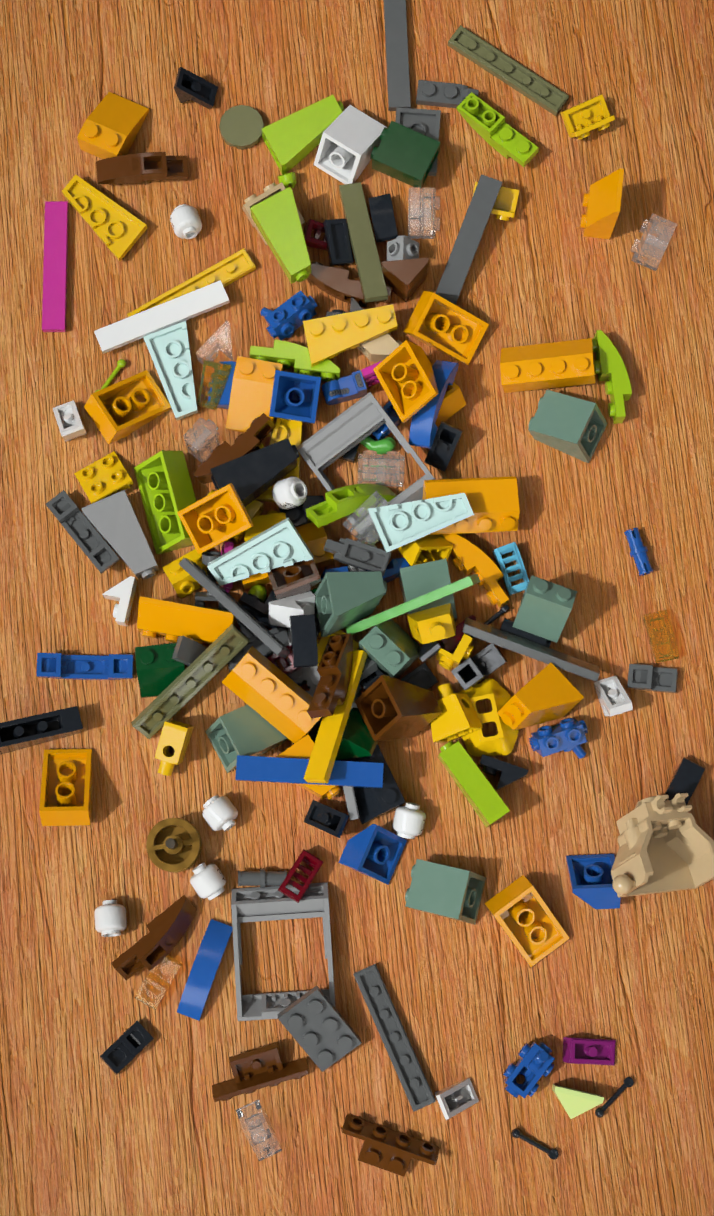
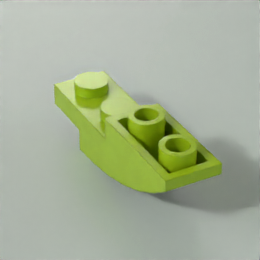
[457,92,539,167]
[592,330,632,424]
[249,339,340,382]
[306,483,397,528]

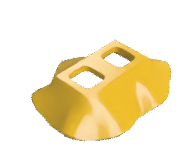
[458,678,519,757]

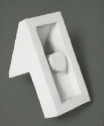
[53,400,87,441]
[102,576,137,626]
[268,591,315,628]
[594,675,633,717]

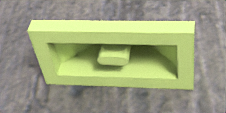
[552,1084,604,1119]

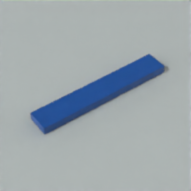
[235,755,384,788]

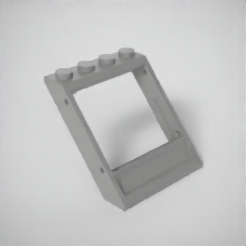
[297,392,436,545]
[231,882,335,1021]

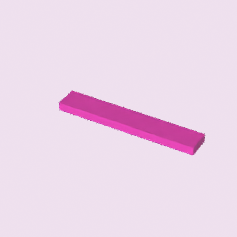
[42,201,69,332]

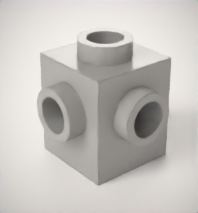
[387,235,419,261]

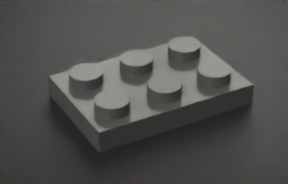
[395,107,441,176]
[277,986,362,1072]

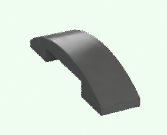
[46,490,120,574]

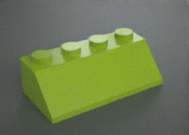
[134,450,196,554]

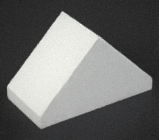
[435,1078,479,1120]

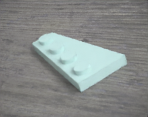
[143,321,198,421]
[367,493,474,553]
[207,517,314,586]

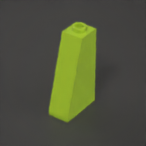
[261,95,345,174]
[250,187,311,284]
[438,741,510,827]

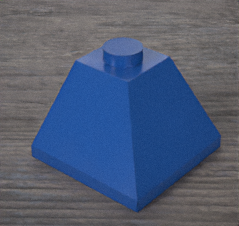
[269,370,321,424]
[338,824,407,885]
[566,854,621,909]

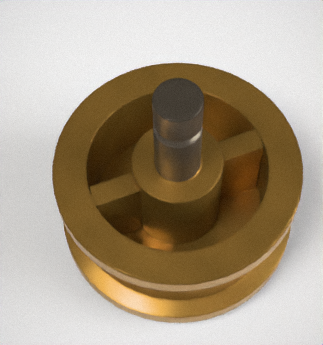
[146,818,202,873]

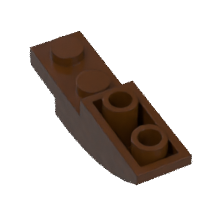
[96,152,189,184]
[308,262,392,308]
[193,413,276,484]
[307,633,353,718]
[111,895,197,981]

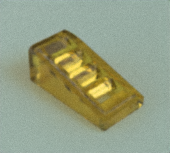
[197,360,231,410]

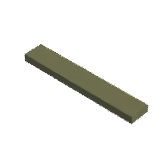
[448,25,569,116]
[339,182,388,303]
[131,624,250,739]

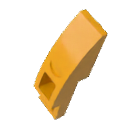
[441,534,509,609]

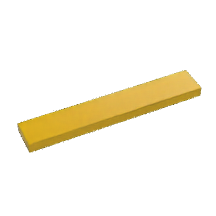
[127,248,256,317]
[303,650,368,783]

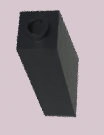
[210,438,299,507]

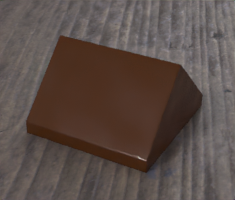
[382,257,428,302]
[267,559,321,600]

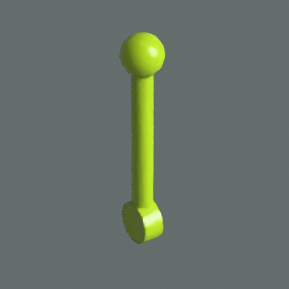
[95,359,126,392]

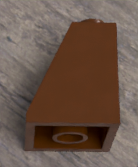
[355,675,442,742]

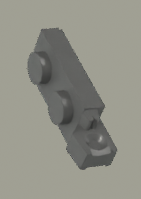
[416,80,479,108]
[324,538,391,577]

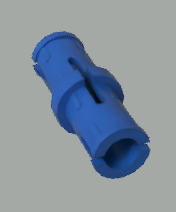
[624,528,653,576]

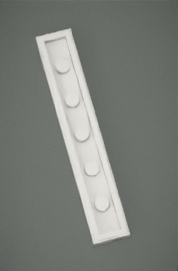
[94,280,230,354]

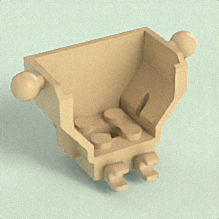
[611,793,714,898]

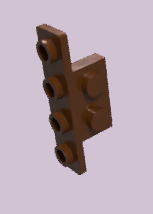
[212,1043,310,1102]
[341,1114,440,1177]

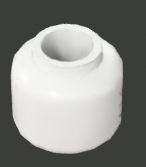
[170,204,202,239]
[272,477,307,510]
[202,795,238,832]
[392,802,426,839]
[190,863,226,900]
[94,900,127,937]

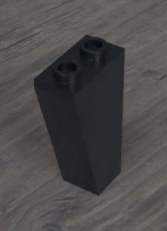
[0,706,83,755]

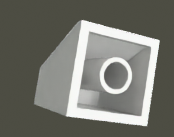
[314,105,387,184]

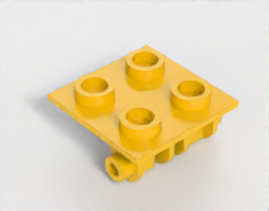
[74,451,133,504]

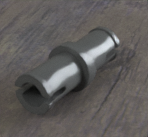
[238,869,287,888]

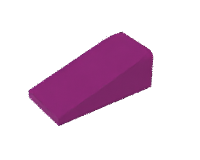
[562,1037,615,1065]

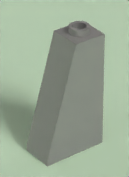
[81,490,160,579]

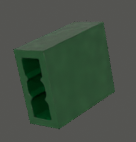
[370,121,441,190]

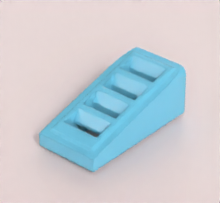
[493,542,529,596]

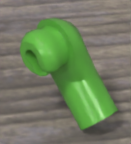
[360,436,396,455]

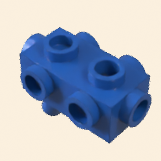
[261,290,318,341]
[529,718,588,759]
[503,1042,555,1099]

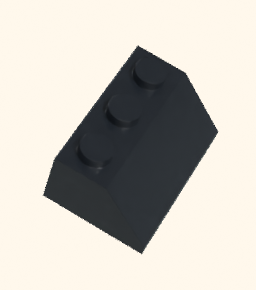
[335,744,405,825]

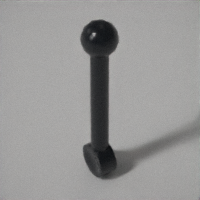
[471,605,510,638]
[595,1077,634,1118]
[512,1128,559,1160]

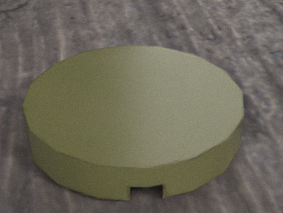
[219,105,264,150]

